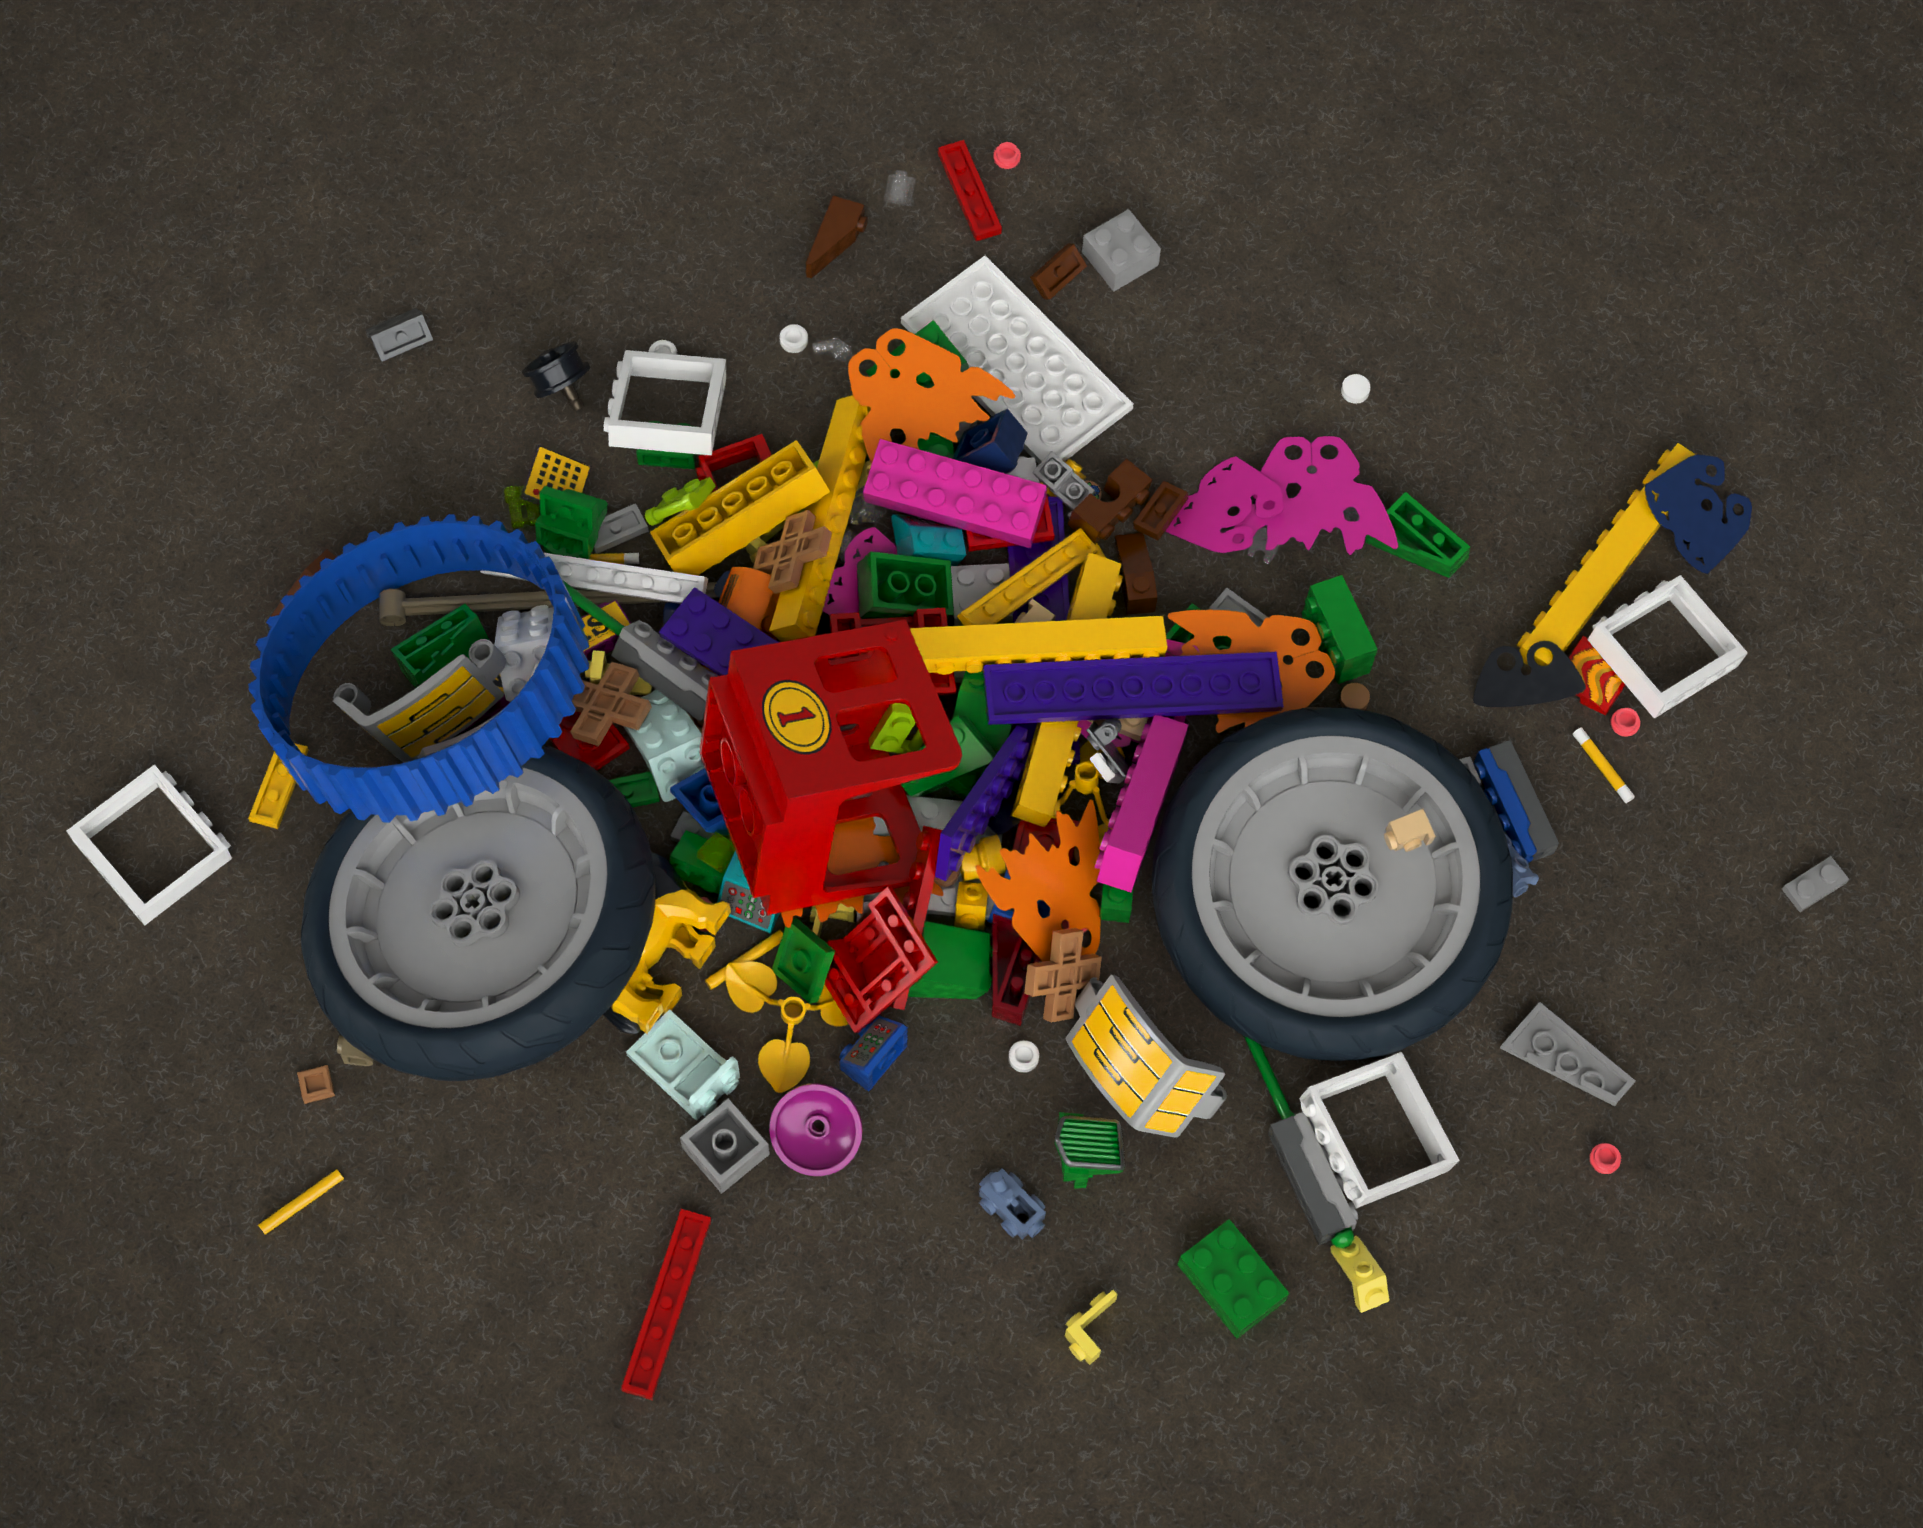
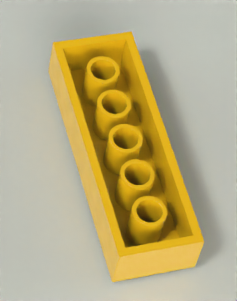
[650,440,830,576]

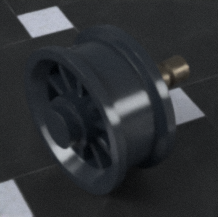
[522,341,590,412]

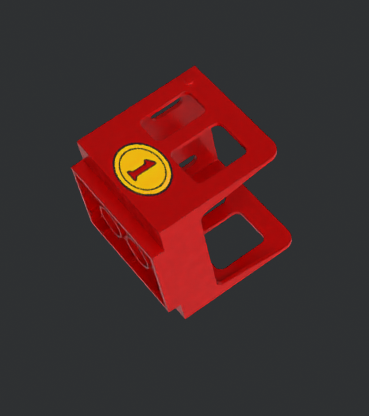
[699,620,962,915]

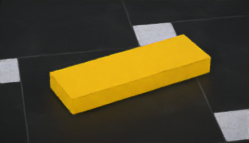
[248,743,309,829]

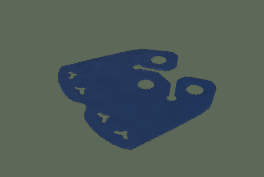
[1645,455,1752,574]

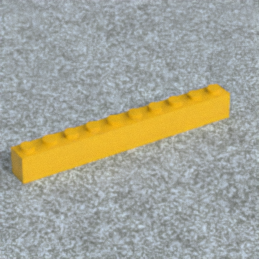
[769,395,871,642]
[1517,443,1696,666]
[1011,552,1123,827]
[869,616,1167,675]

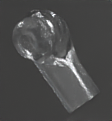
[812,338,852,362]

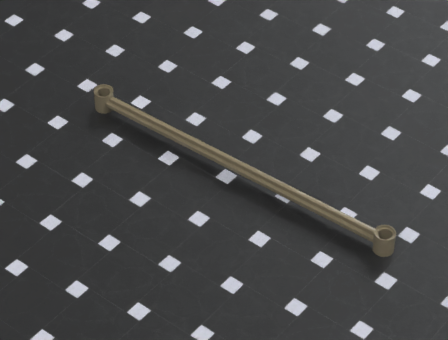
[379,567,842,626]

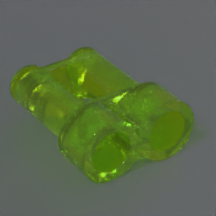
[504,484,539,529]

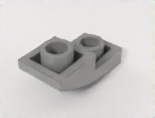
[1033,451,1095,511]

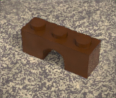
[1068,458,1153,544]

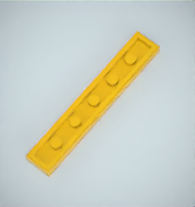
[957,528,1099,626]

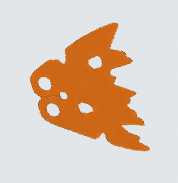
[848,328,1015,465]
[1167,610,1335,733]
[781,798,944,928]
[975,799,1101,962]

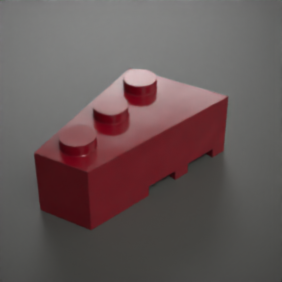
[992,914,1042,1026]

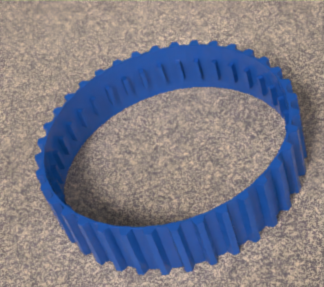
[248,514,589,823]

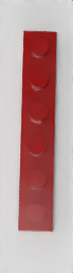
[889,825,942,1010]
[621,1209,712,1400]

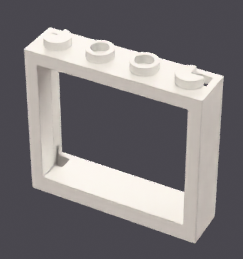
[604,350,726,456]
[1587,575,1748,719]
[67,765,232,926]
[1299,1052,1460,1208]

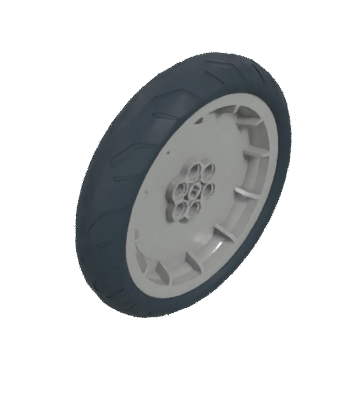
[1152,707,1513,1061]
[301,745,655,1081]

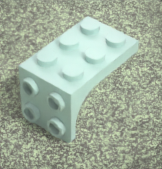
[623,689,705,802]
[626,1009,740,1121]

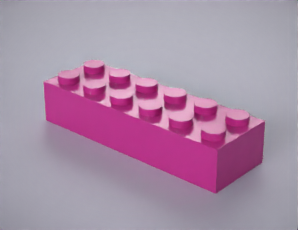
[863,439,1047,549]
[1095,715,1189,893]

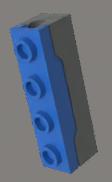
[1473,740,1559,863]

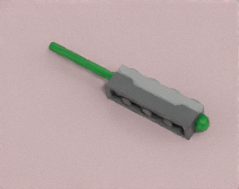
[562,580,718,722]
[1244,1036,1358,1248]

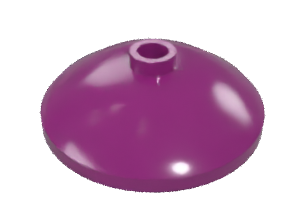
[769,1083,863,1176]

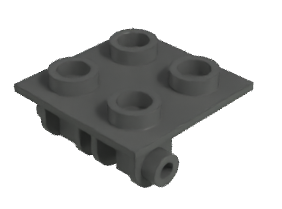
[1087,718,1130,778]

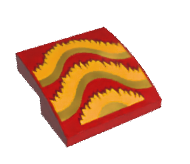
[1568,636,1626,715]

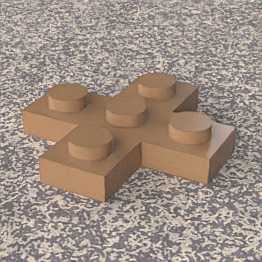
[753,510,832,594]
[570,662,652,746]
[1024,928,1102,1022]

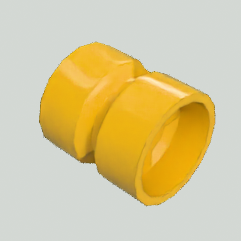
[960,834,1006,882]

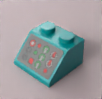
[891,514,967,566]
[717,850,780,934]

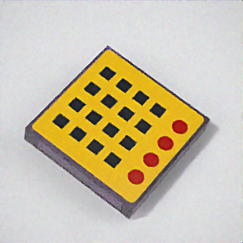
[520,445,592,506]

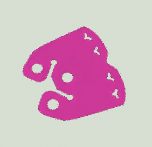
[1166,457,1285,553]
[823,527,898,615]

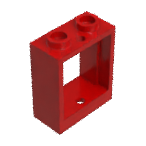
[696,434,772,495]

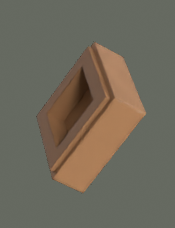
[297,1065,335,1104]

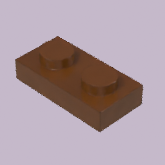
[1030,243,1087,300]
[1133,481,1189,540]

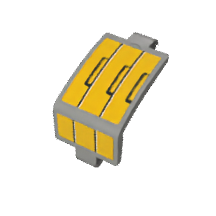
[333,639,506,762]
[1066,975,1227,1138]

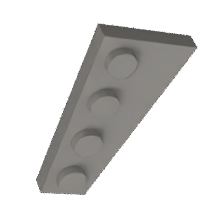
[1500,1002,1636,1106]

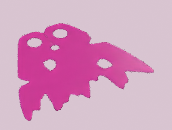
[1232,436,1398,555]

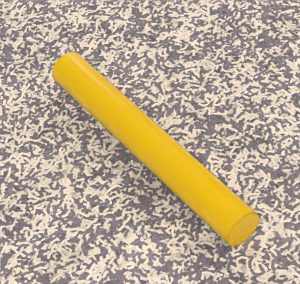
[705,929,783,990]
[258,1169,344,1235]

